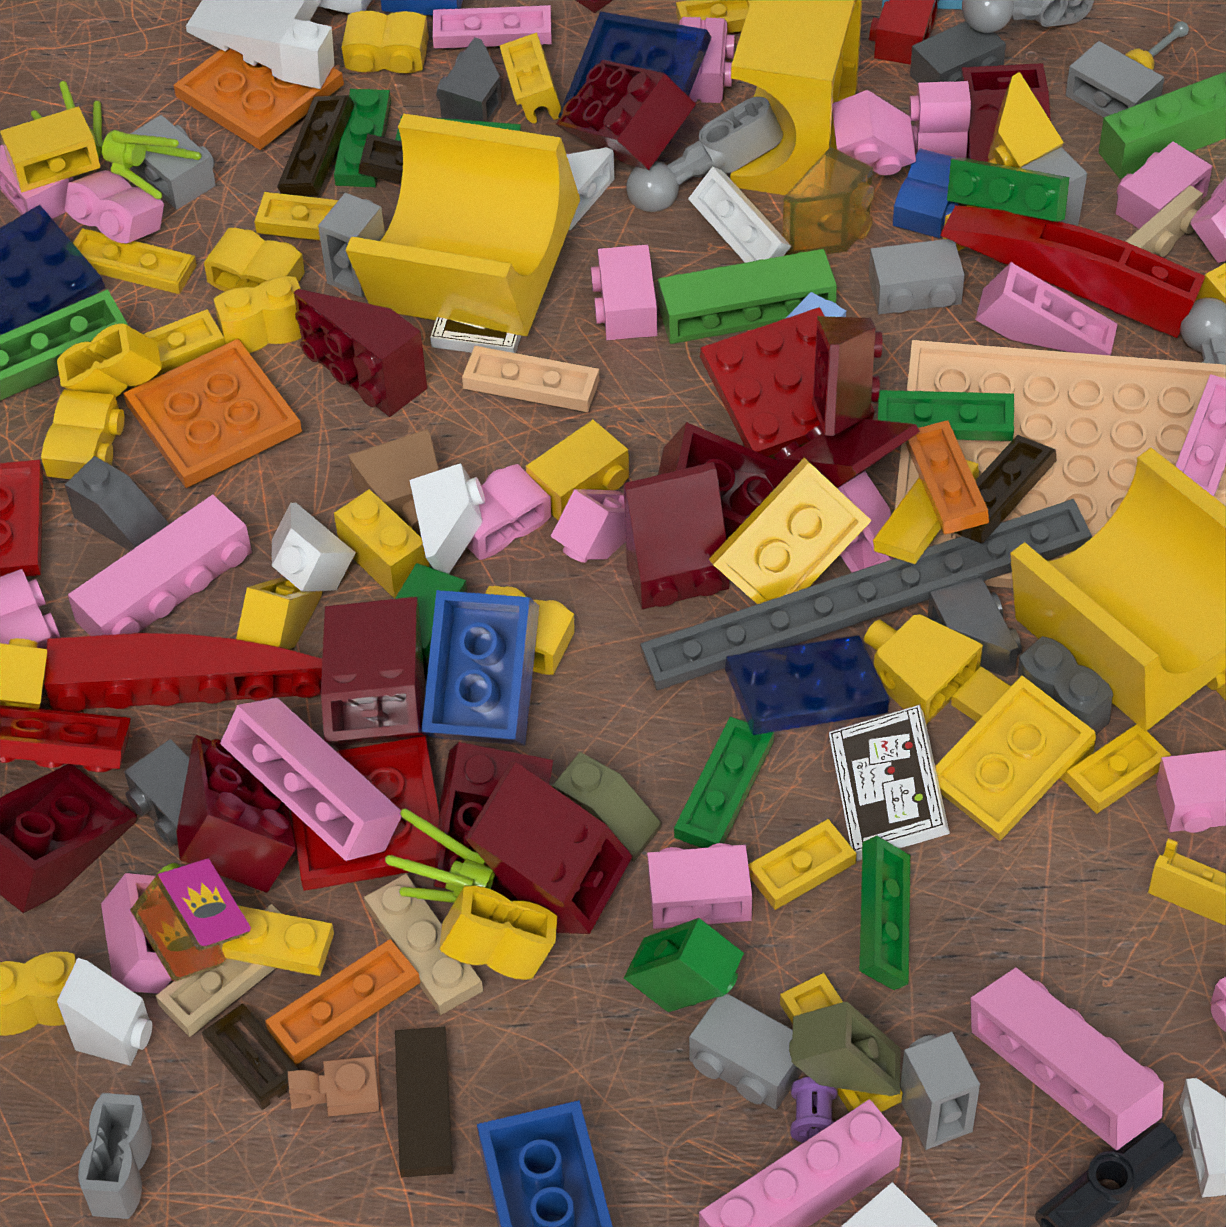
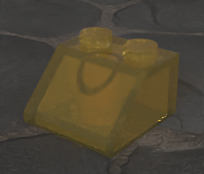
[782,147,875,256]

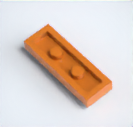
[906,420,989,535]
[265,939,420,1065]

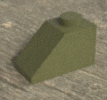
[552,752,661,862]
[789,1001,901,1096]

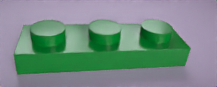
[334,88,391,188]
[947,157,1070,222]
[878,390,1014,441]
[674,716,774,848]
[859,836,910,990]

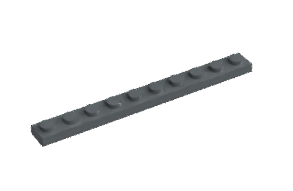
[640,499,1092,691]

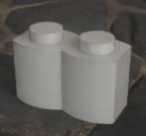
[78,1093,152,1219]

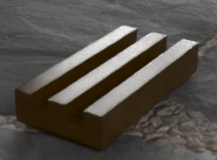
[202,1003,300,1110]

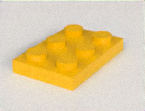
[709,458,872,604]
[935,675,1096,841]

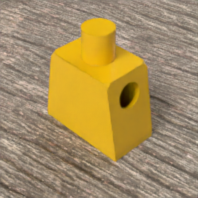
[864,614,983,725]

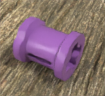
[790,1077,838,1143]

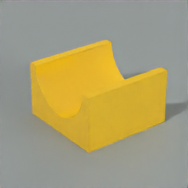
[730,0,862,202]
[345,113,580,336]
[1010,447,1226,732]

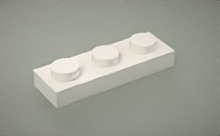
[688,166,791,263]

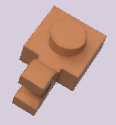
[288,1056,379,1117]

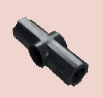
[1035,1122,1184,1227]

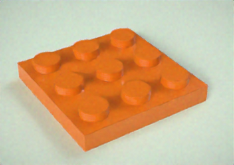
[173,48,344,150]
[123,339,302,488]

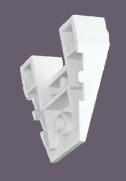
[186,0,371,89]

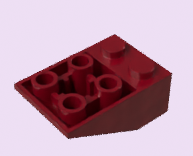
[556,60,696,170]
[961,63,1051,162]
[294,289,428,417]
[321,597,429,746]
[176,734,296,893]
[433,742,553,901]
[465,761,633,934]

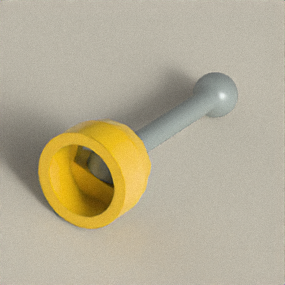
[1125,21,1189,70]

